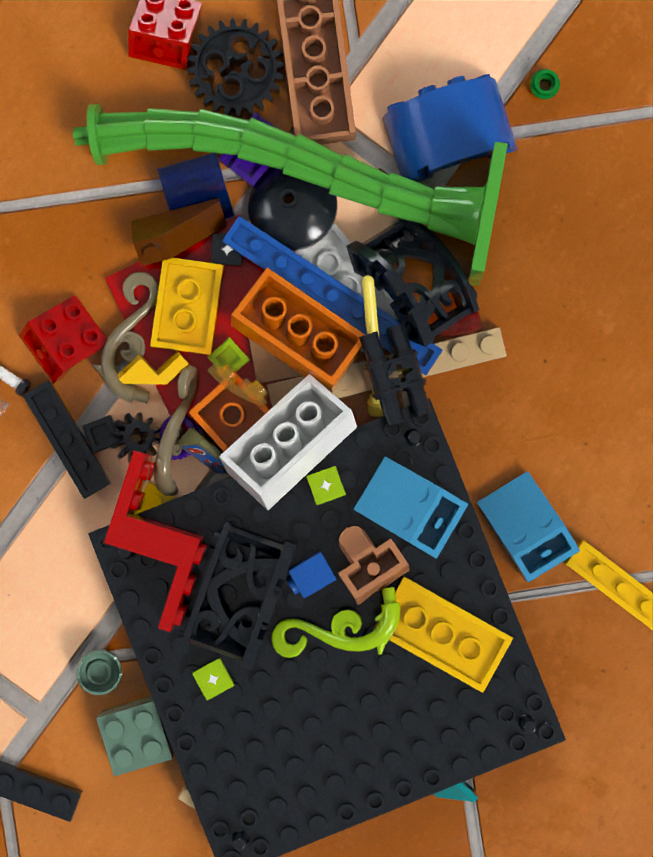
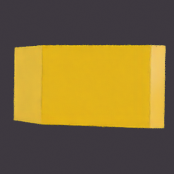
[117,351,189,385]

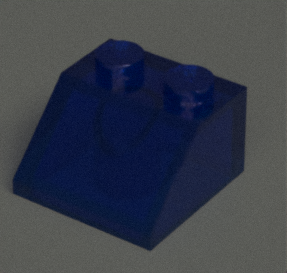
[157,153,235,219]

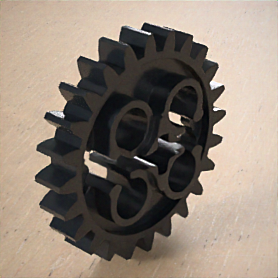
[187,18,285,118]

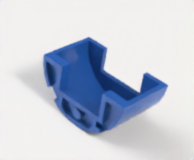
[382,74,518,182]

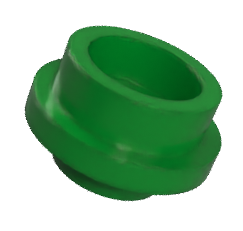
[530,69,560,100]

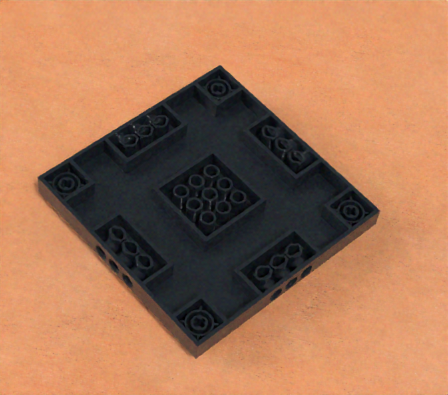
[88,398,566,857]

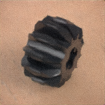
[109,412,160,463]

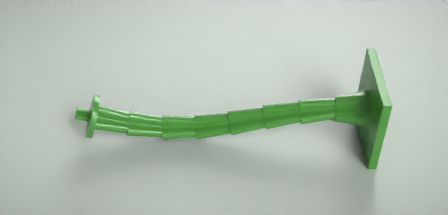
[73,104,508,286]

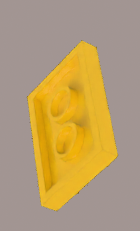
[150,258,224,355]

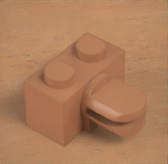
[338,526,410,605]

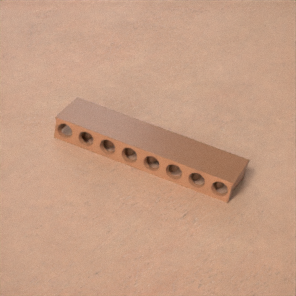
[277,0,356,145]

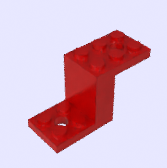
[104,451,207,632]

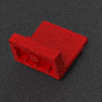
[128,0,202,70]
[19,296,107,384]

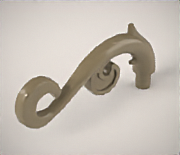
[93,272,159,404]
[154,365,199,496]

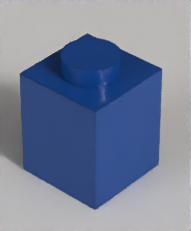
[286,550,337,598]

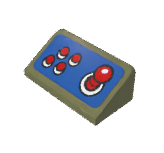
[177,427,228,474]

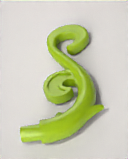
[271,587,400,658]

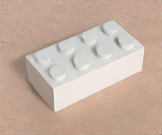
[219,374,357,510]

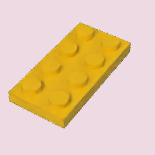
[374,576,513,693]

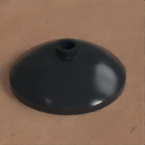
[248,168,338,251]

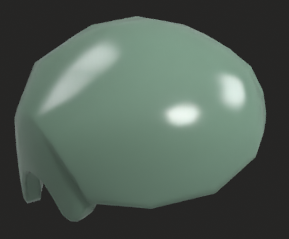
[76,649,122,695]

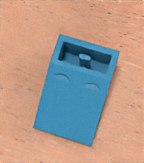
[353,457,468,559]
[477,471,580,582]

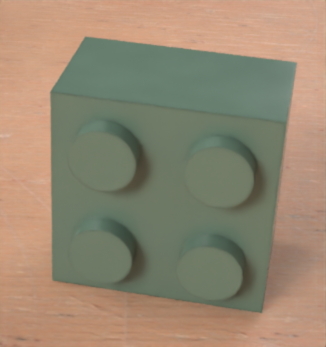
[96,696,174,777]

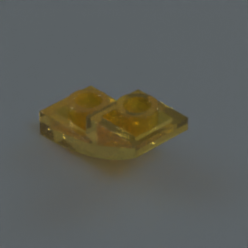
[207,362,268,406]

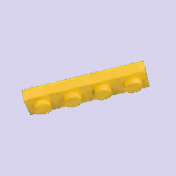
[564,540,653,631]

